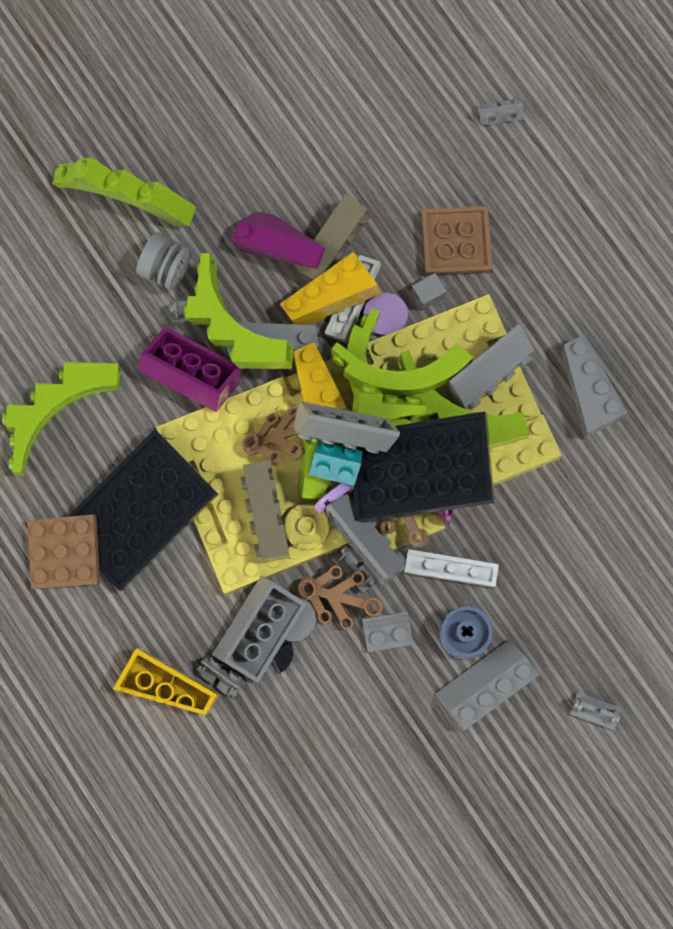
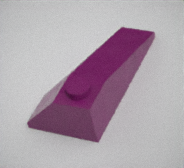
[231,211,325,269]

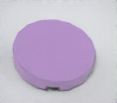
[364,293,408,336]
[314,483,354,515]

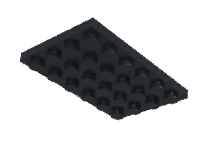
[353,411,494,523]
[68,429,219,592]

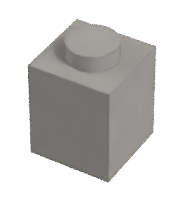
[411,273,447,311]

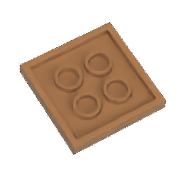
[421,206,493,275]
[28,515,100,589]

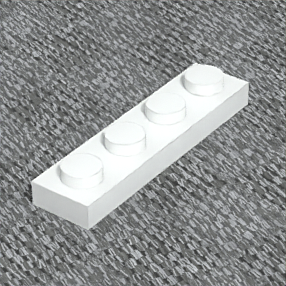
[324,255,381,343]
[404,549,499,588]

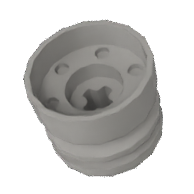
[136,232,192,291]

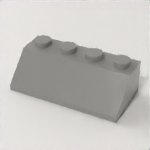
[446,324,534,411]
[293,401,400,453]
[326,494,406,586]
[212,576,307,683]
[435,640,539,732]

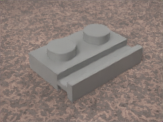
[362,612,413,653]

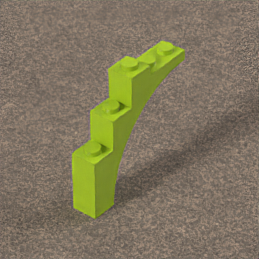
[52,157,196,227]
[184,253,294,369]
[397,350,530,449]
[2,362,121,477]
[298,384,427,499]

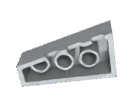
[227,322,319,369]
[561,335,628,439]

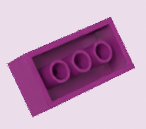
[139,326,242,412]

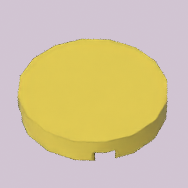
[284,503,330,550]

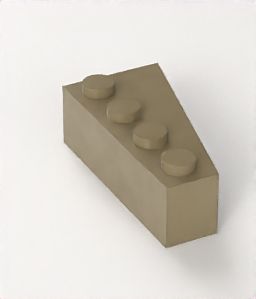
[295,194,372,280]
[241,460,289,563]

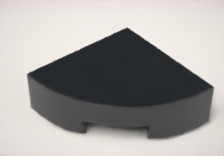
[273,642,293,673]

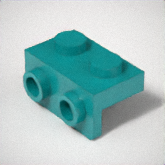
[309,440,362,486]

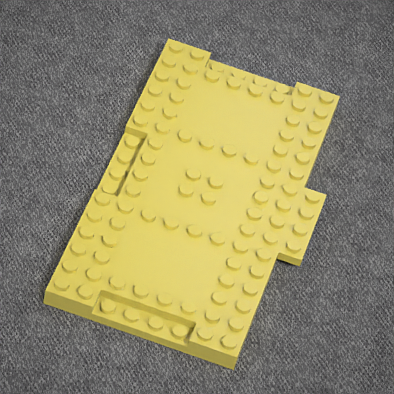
[156,294,562,596]

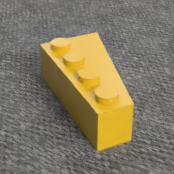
[280,252,383,325]
[293,342,348,410]
[113,648,220,715]

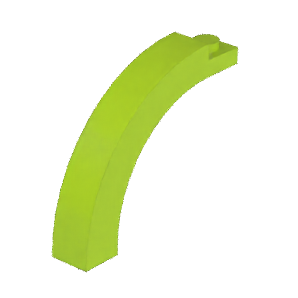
[347,308,411,426]
[331,343,473,396]

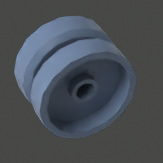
[439,606,493,661]

